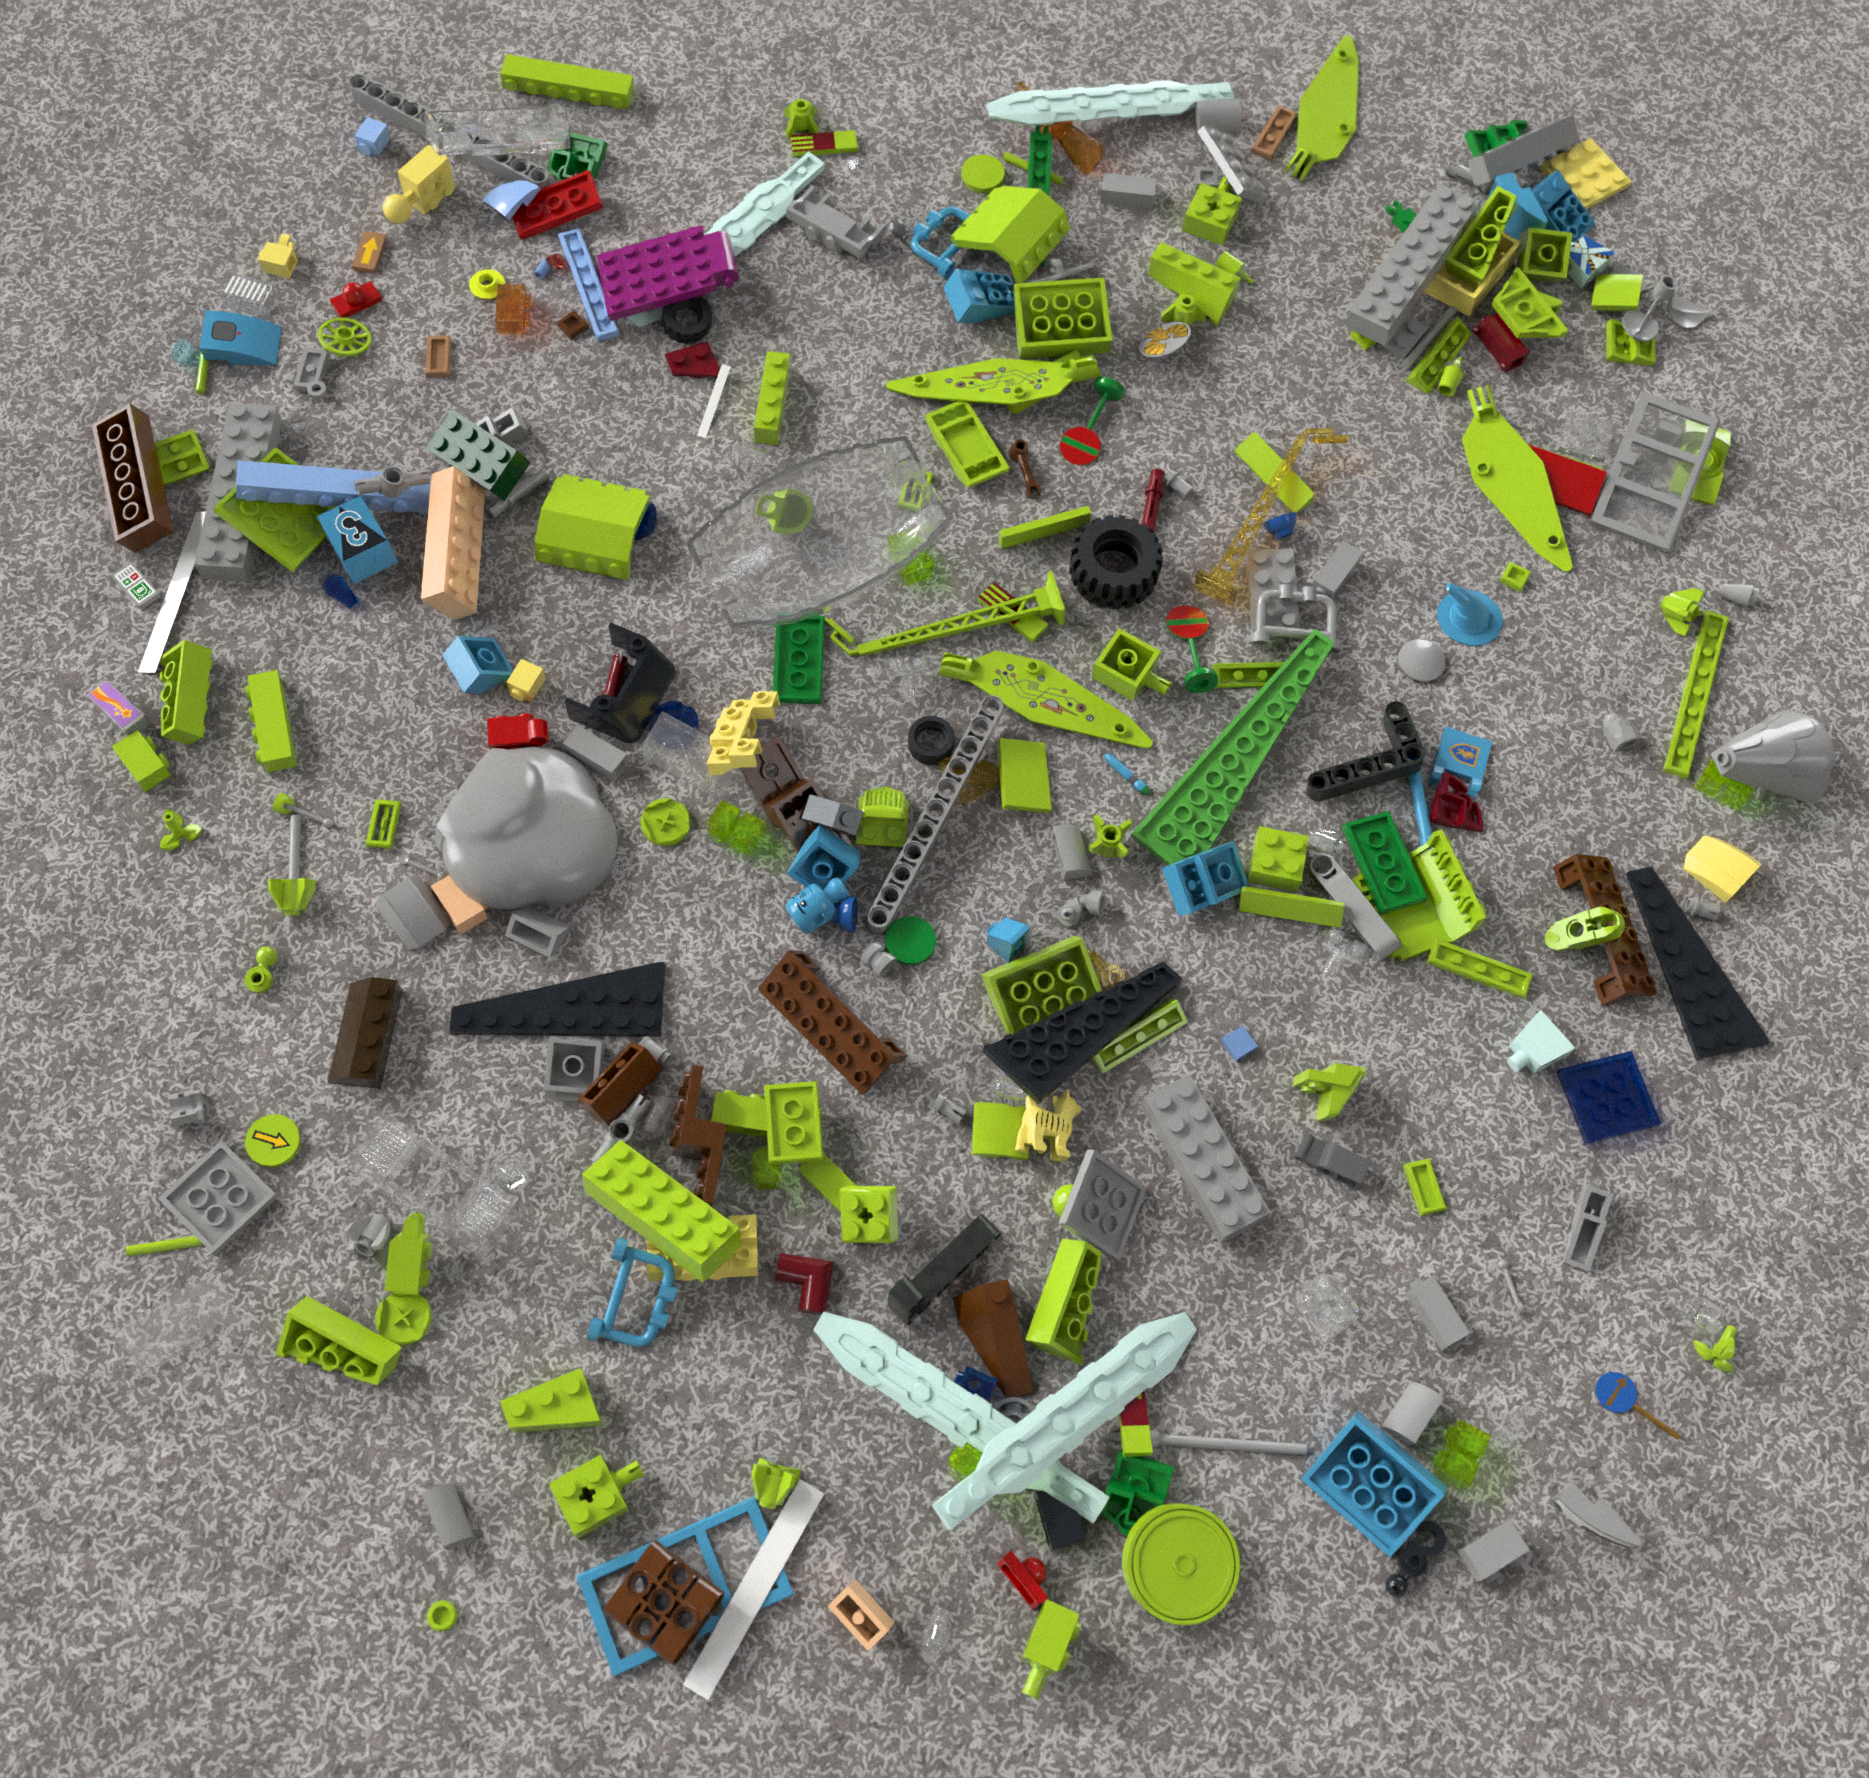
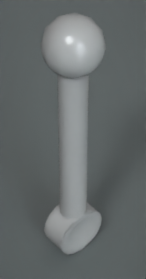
[399,855,448,880]
[1498,1259,1525,1315]

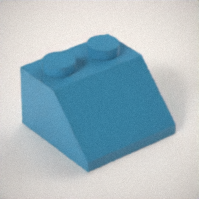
[443,636,514,694]
[787,825,861,889]

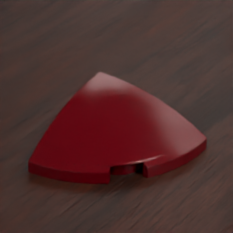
[1430,771,1483,832]

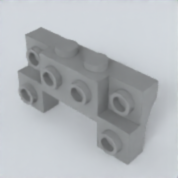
[786,185,885,258]

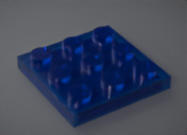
[1556,1051,1661,1145]

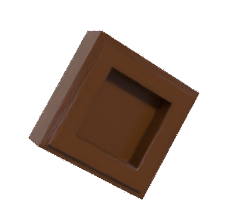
[556,310,589,340]

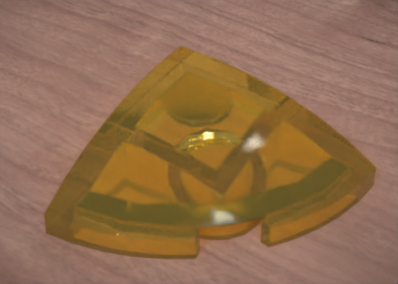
[937,757,1000,805]

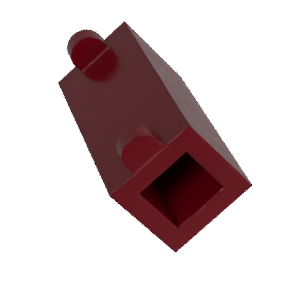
[1472,313,1529,373]

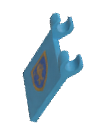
[1429,726,1492,798]

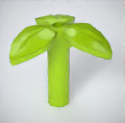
[160,809,202,850]
[1693,1325,1737,1373]

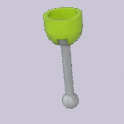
[272,792,334,828]

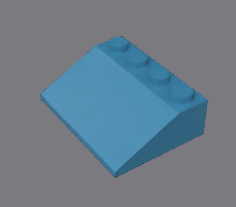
[1301,1410,1447,1558]

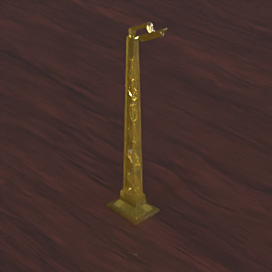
[1193,428,1350,607]

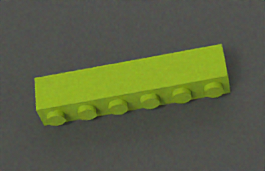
[500,54,635,109]

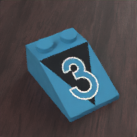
[316,495,398,584]

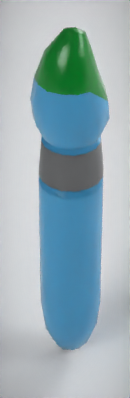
[1104,753,1150,795]

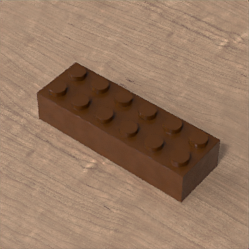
[92,403,174,553]

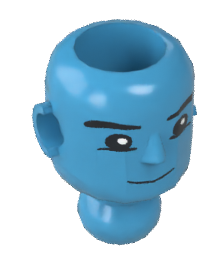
[786,878,849,934]

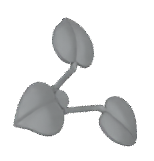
[1611,261,1711,342]

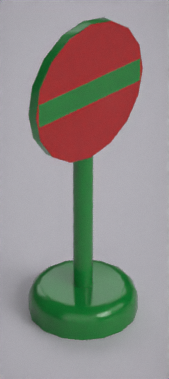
[1059,376,1125,465]
[1166,605,1218,693]

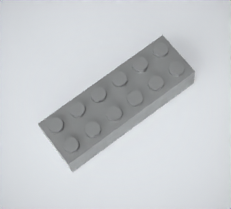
[1140,1074,1271,1244]

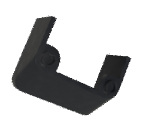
[565,622,675,743]

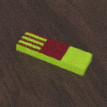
[790,130,858,157]
[978,582,1048,643]
[1118,1391,1153,1457]

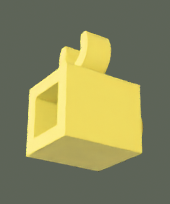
[258,234,298,279]

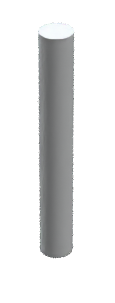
[289,815,301,879]

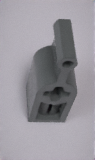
[1294,1133,1371,1190]

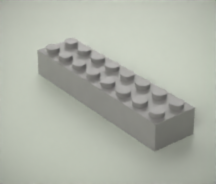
[1346,183,1479,346]
[194,403,282,582]

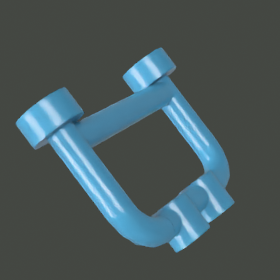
[911,207,970,278]
[586,1237,678,1347]

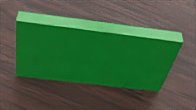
[772,614,825,704]
[1341,811,1428,916]

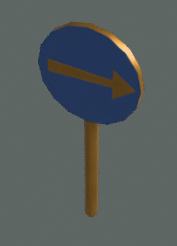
[1595,1372,1680,1439]

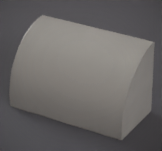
[1195,99,1242,135]
[1051,824,1093,881]
[505,906,570,957]
[1381,1382,1444,1447]
[422,1484,475,1551]

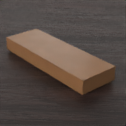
[1251,105,1298,161]

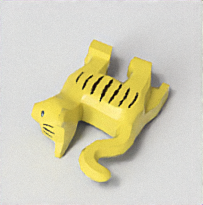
[1015,1089,1081,1162]

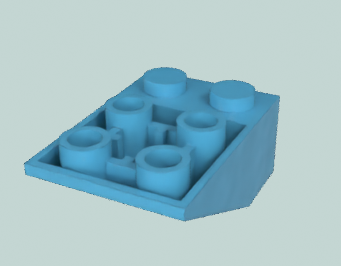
[1531,170,1595,243]
[943,269,1015,324]

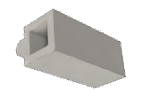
[1097,173,1156,209]
[1305,541,1363,600]
[563,724,632,783]
[1405,1275,1474,1351]

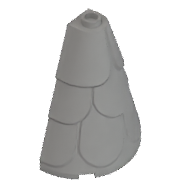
[1711,712,1835,803]

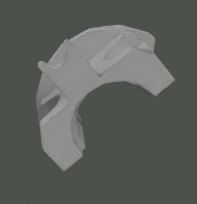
[168,1089,206,1133]

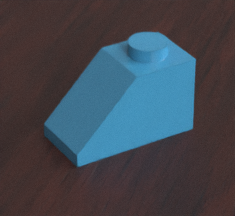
[986,917,1030,963]

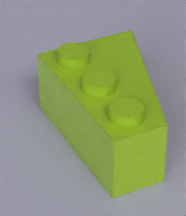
[500,1368,603,1433]

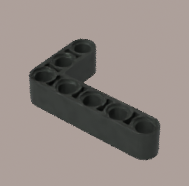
[1306,701,1425,801]
[887,1214,1002,1326]

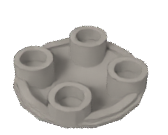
[1397,639,1446,684]

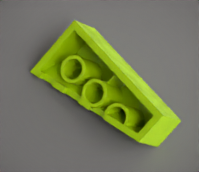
[1445,186,1518,282]
[1148,242,1241,326]
[159,640,213,745]
[1025,1239,1102,1366]
[275,1296,402,1386]

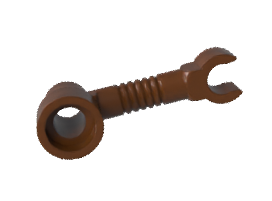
[1008,439,1041,499]

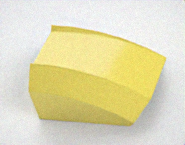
[1684,836,1761,903]

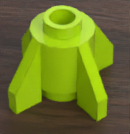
[784,99,819,138]
[1160,295,1206,326]
[1660,588,1705,636]
[1089,814,1132,858]
[268,878,316,916]
[751,1458,801,1509]

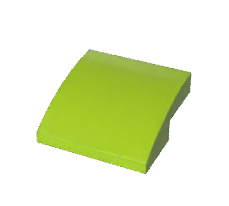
[1591,274,1643,311]
[1606,319,1656,366]
[155,429,210,486]
[972,1102,1030,1160]

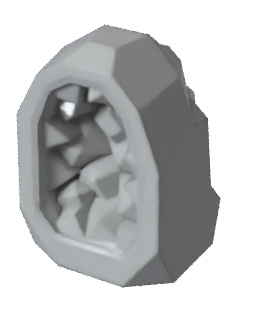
[1603,713,1641,752]

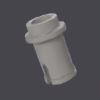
[1164,470,1194,499]
[1684,897,1720,921]
[639,1036,673,1067]
[932,1093,967,1124]

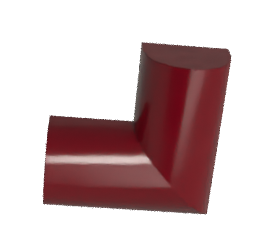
[776,1253,834,1316]

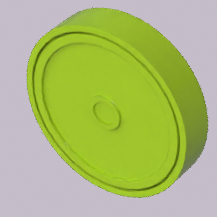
[1122,1503,1240,1625]

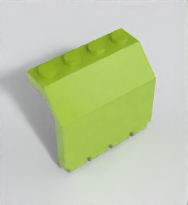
[950,186,1071,283]
[534,474,649,580]
[1352,829,1486,961]

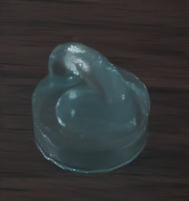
[171,338,196,364]

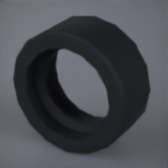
[908,716,955,765]

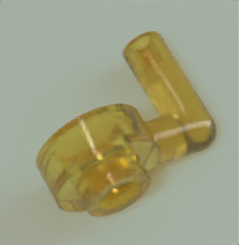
[1087,950,1125,989]

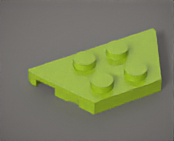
[1492,267,1569,338]

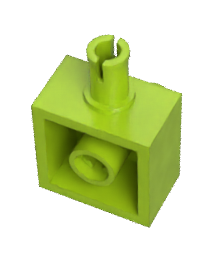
[1182,177,1242,246]
[1091,628,1172,701]
[549,1454,645,1539]
[1020,1600,1082,1700]

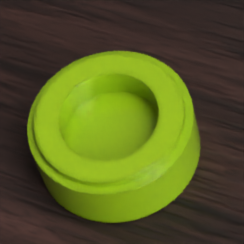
[427,1600,458,1632]

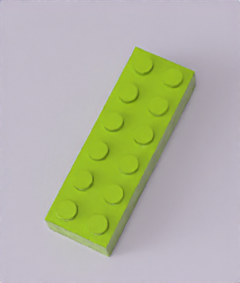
[582,1140,742,1283]

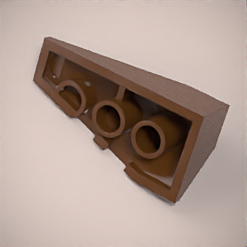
[953,1279,1034,1398]

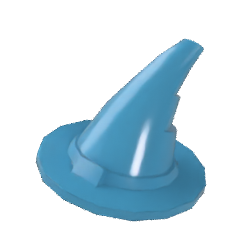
[1437,583,1503,646]

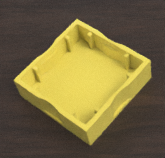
[1424,233,1521,317]

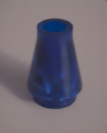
[322,574,359,609]

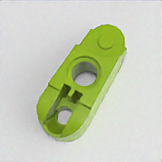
[1545,907,1625,952]

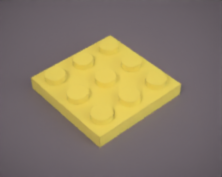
[1539,138,1632,209]

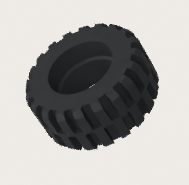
[1069,515,1163,609]

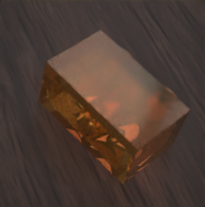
[495,284,532,335]

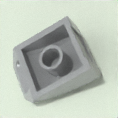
[375,875,451,950]
[544,1036,605,1103]

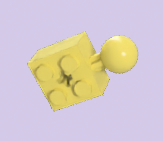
[383,144,455,224]

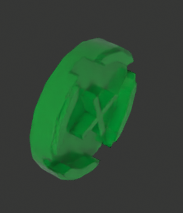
[885,916,936,966]

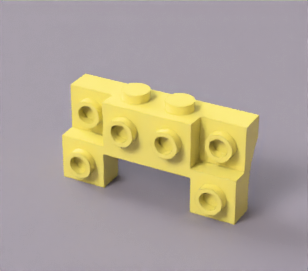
[707,691,780,775]
[646,1214,758,1282]

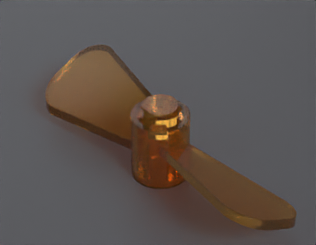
[1016,81,1104,175]

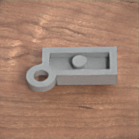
[293,348,329,399]

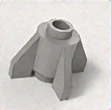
[344,1215,393,1268]

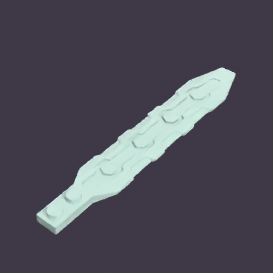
[986,81,1235,126]
[627,152,825,327]
[813,1312,1110,1524]
[931,1312,1197,1530]

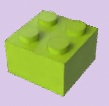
[1516,228,1573,283]
[1247,826,1309,892]

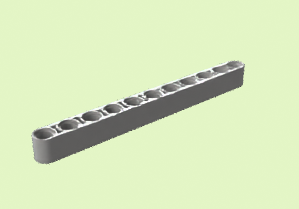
[348,74,551,189]
[867,695,1003,934]

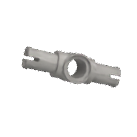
[354,466,430,498]
[590,1094,652,1163]

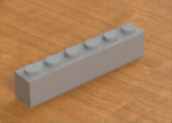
[1467,114,1580,187]

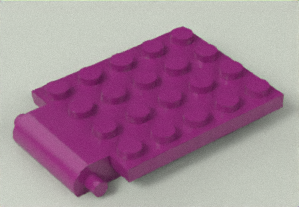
[597,225,739,321]

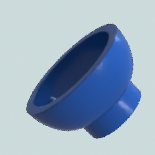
[1263,512,1297,539]
[832,896,858,933]

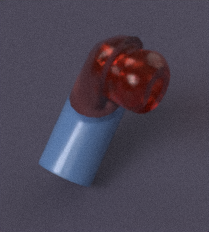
[534,253,566,279]

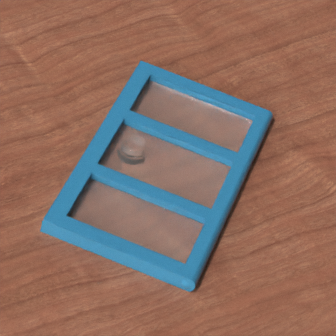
[577,1497,794,1677]

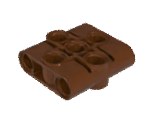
[604,1540,725,1666]

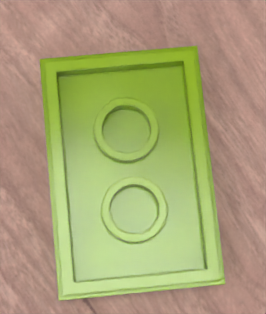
[996,738,1052,813]
[764,1081,823,1165]

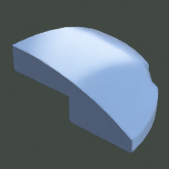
[482,180,541,220]

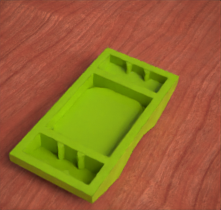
[925,401,1010,488]
[1668,419,1731,506]

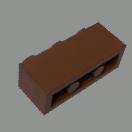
[577,1042,663,1127]

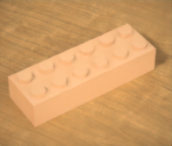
[421,466,485,619]

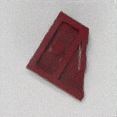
[664,341,720,380]

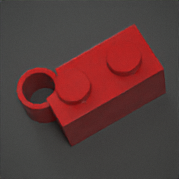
[487,713,549,750]

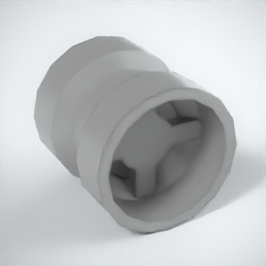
[861,941,897,977]

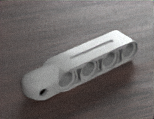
[1310,853,1402,961]

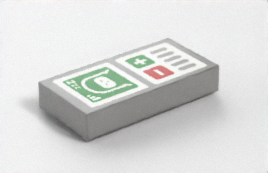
[111,562,161,610]

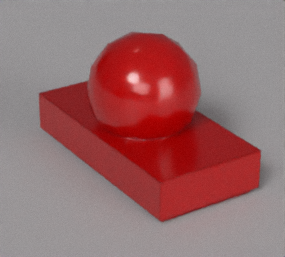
[329,281,382,318]
[997,1550,1048,1610]

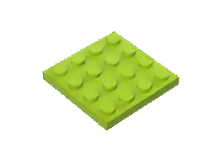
[213,447,337,572]

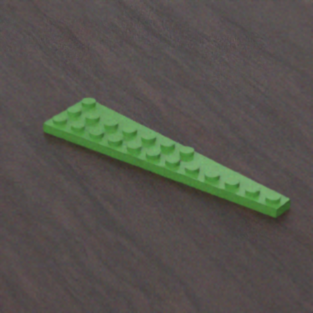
[1131,629,1334,866]

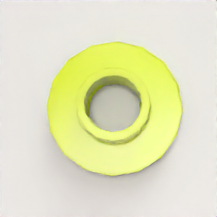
[469,269,505,299]

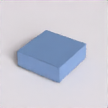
[1221,1026,1258,1062]

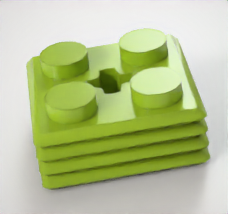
[840,1186,899,1243]

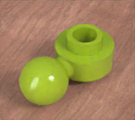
[245,946,278,993]

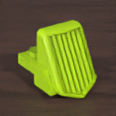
[856,786,909,848]
[1293,1063,1367,1122]

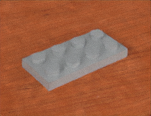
[1197,125,1268,204]
[1245,549,1300,632]

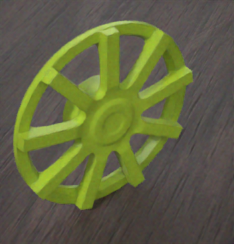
[318,318,371,357]

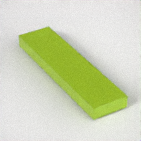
[998,506,1091,549]
[1427,938,1532,999]

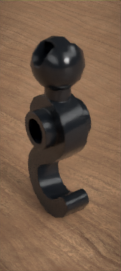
[1385,1521,1446,1597]

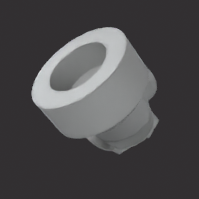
[1057,889,1105,926]

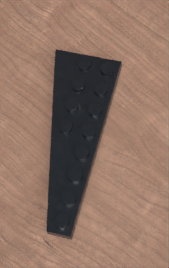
[1626,867,1770,1060]
[982,961,1182,1104]
[449,962,665,1037]

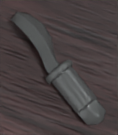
[889,219,917,255]

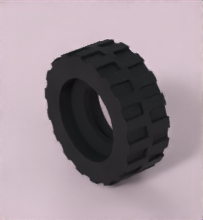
[662,295,712,344]

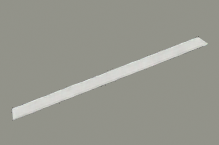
[697,364,731,438]

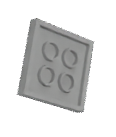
[158,1140,278,1256]
[1059,1150,1147,1261]

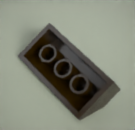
[328,977,403,1089]

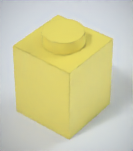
[507,659,546,702]

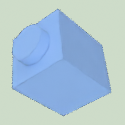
[355,117,391,157]

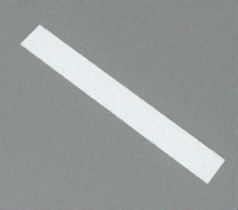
[138,512,205,673]
[683,1480,824,1700]

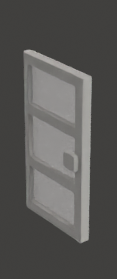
[1589,391,1720,553]

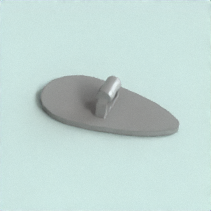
[1024,259,1094,283]

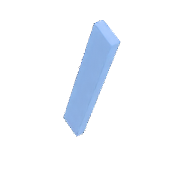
[558,228,619,341]

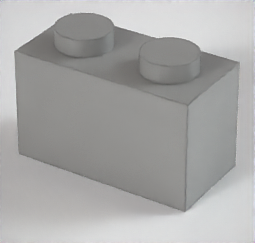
[1457,1520,1530,1584]

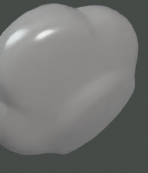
[434,747,618,910]

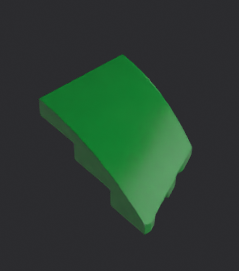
[1464,120,1528,157]
[547,131,608,181]
[1101,1449,1175,1536]

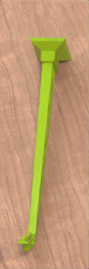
[825,570,1065,656]

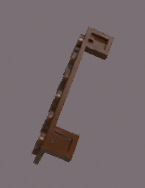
[1553,854,1657,1005]
[758,950,908,1095]

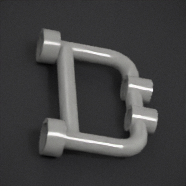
[1250,584,1341,653]

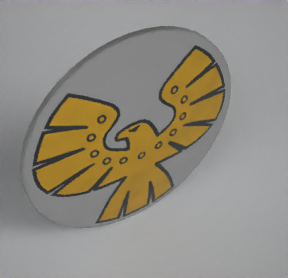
[1139,322,1191,358]

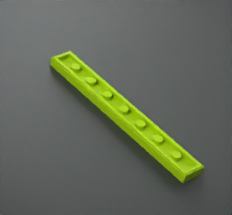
[1663,610,1729,779]

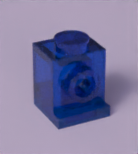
[954,1366,998,1402]

